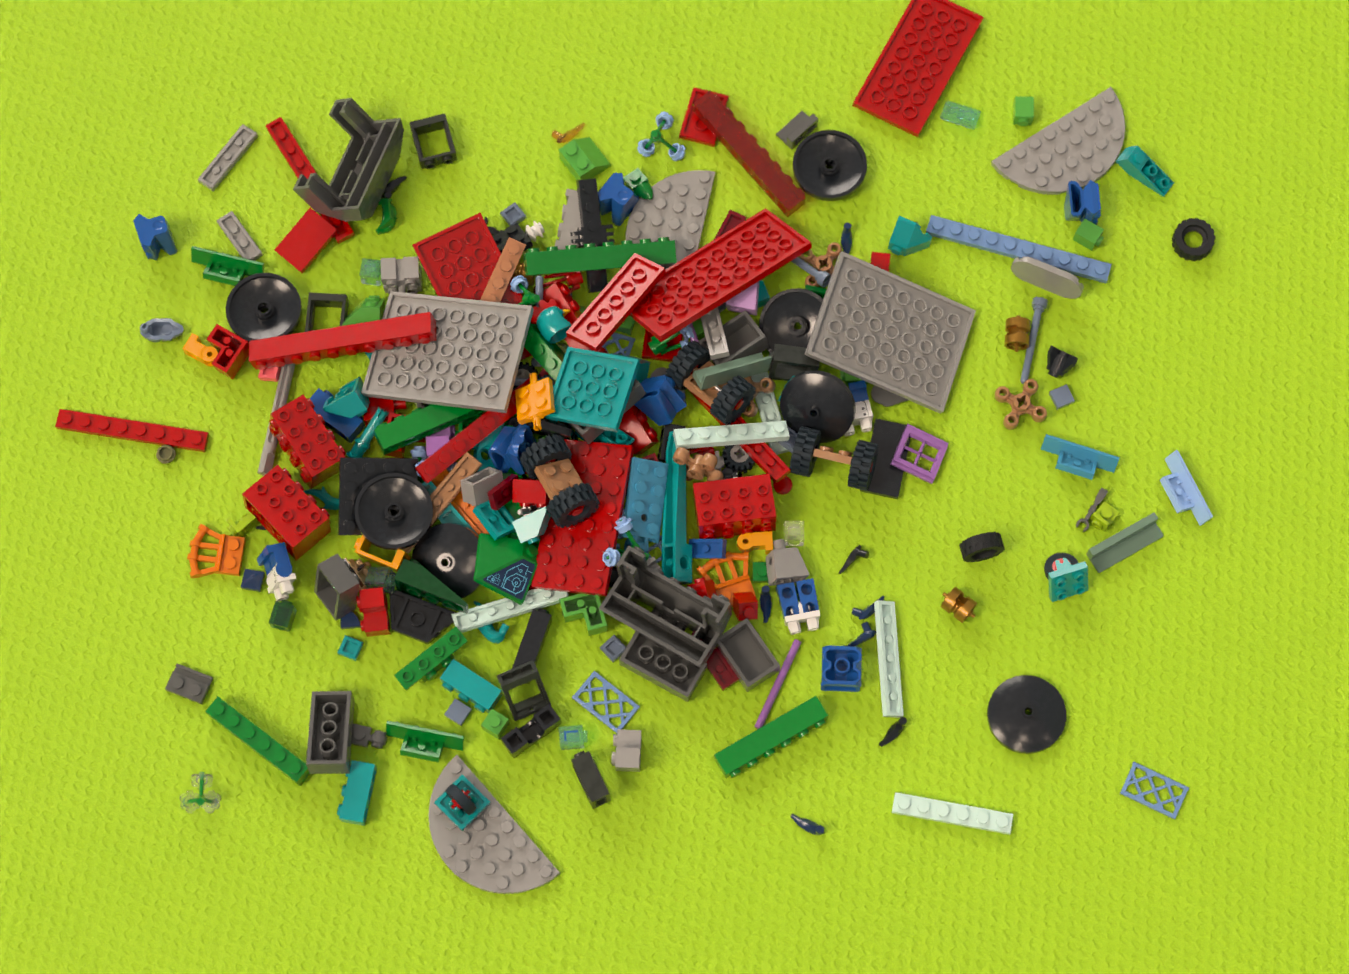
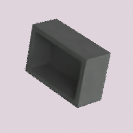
[698,310,769,365]
[314,554,360,621]
[716,618,780,692]

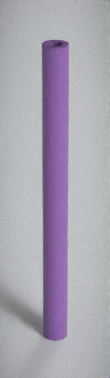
[754,639,801,729]

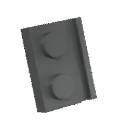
[165,663,213,705]

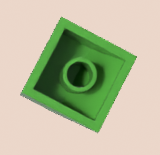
[559,137,611,180]
[342,295,385,326]

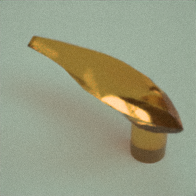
[551,123,585,143]

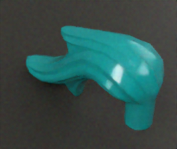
[304,486,339,510]
[473,601,510,644]

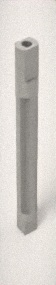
[257,364,295,476]

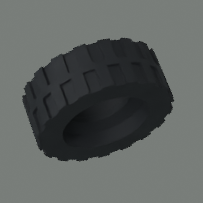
[1172,218,1216,261]
[959,532,1005,562]

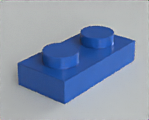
[689,539,727,559]

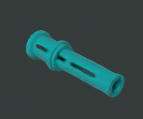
[346,407,389,457]

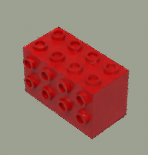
[269,394,346,489]
[242,465,331,560]
[693,474,776,539]

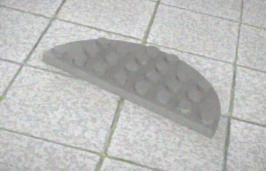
[991,87,1125,195]
[626,170,715,270]
[429,755,560,894]

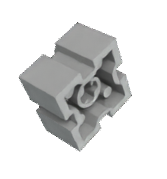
[381,257,422,294]

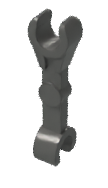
[1076,488,1108,532]

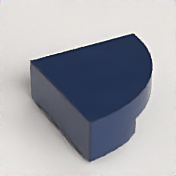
[340,612,361,629]

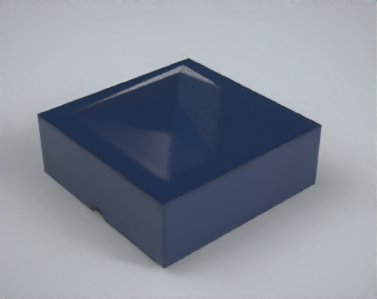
[241,569,265,592]

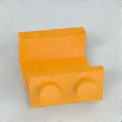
[354,535,411,572]

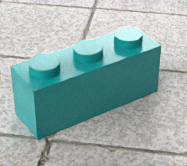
[440,659,503,713]
[337,760,377,826]

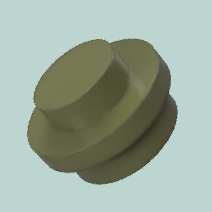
[156,445,176,464]

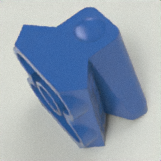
[598,173,640,226]
[1064,180,1101,225]
[133,214,177,260]
[634,375,687,426]
[488,424,537,476]
[821,646,862,692]

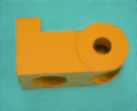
[182,333,218,367]
[737,531,773,555]

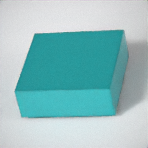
[337,635,364,661]

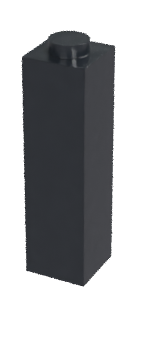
[512,608,552,685]

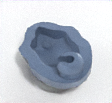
[140,318,184,342]

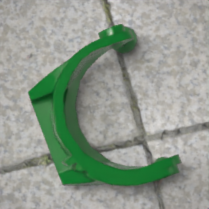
[376,198,397,234]

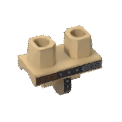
[345,558,372,592]

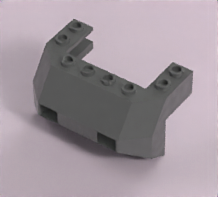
[293,98,404,222]
[599,545,732,667]

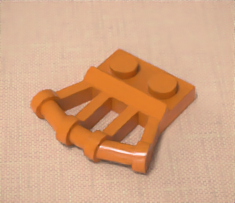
[187,524,246,578]
[696,551,756,607]

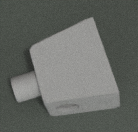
[766,539,809,586]

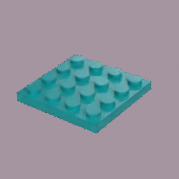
[545,347,641,432]

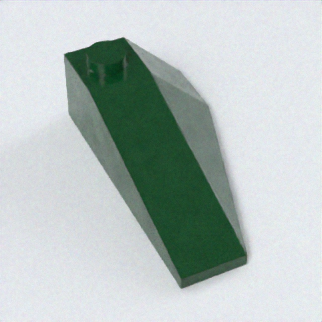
[394,559,469,613]

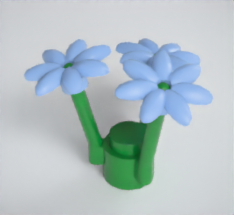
[648,325,694,355]

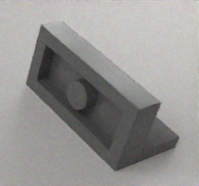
[776,111,818,150]

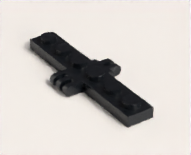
[570,178,615,293]

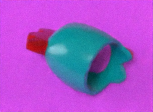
[530,299,573,344]

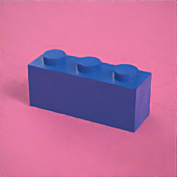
[310,388,365,444]

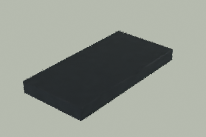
[860,419,911,499]

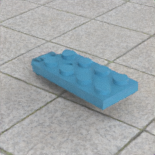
[621,457,669,553]

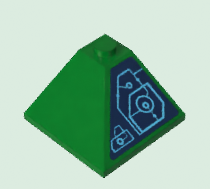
[473,533,538,605]

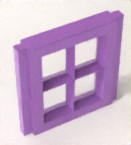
[890,424,949,484]

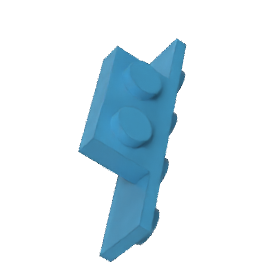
[1041,434,1120,480]

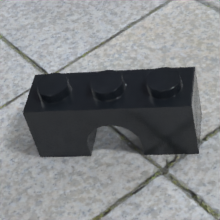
[501,704,561,759]

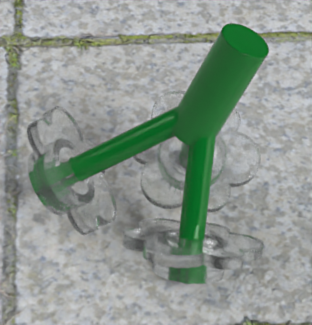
[180,772,221,814]

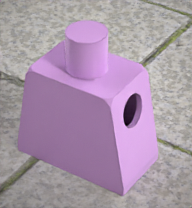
[726,281,759,316]

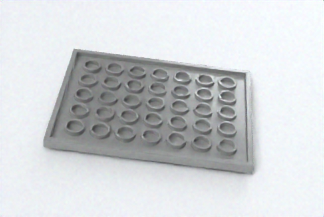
[805,251,976,414]
[361,291,534,413]

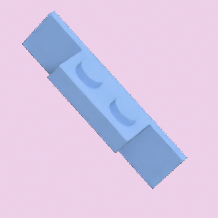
[1160,450,1213,526]

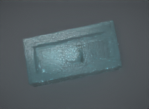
[940,101,981,130]

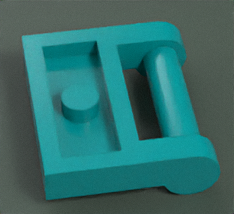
[473,500,516,541]

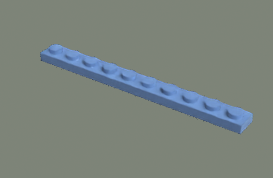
[926,215,1111,283]

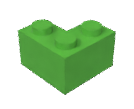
[559,594,608,636]

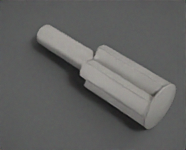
[517,506,539,516]

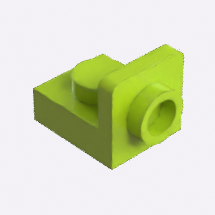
[1090,501,1120,532]
[226,512,259,537]

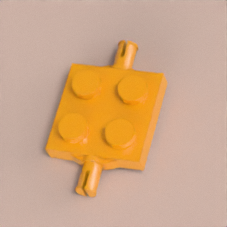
[515,373,555,431]

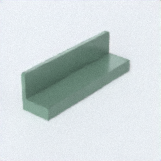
[692,352,772,390]
[1086,512,1163,573]

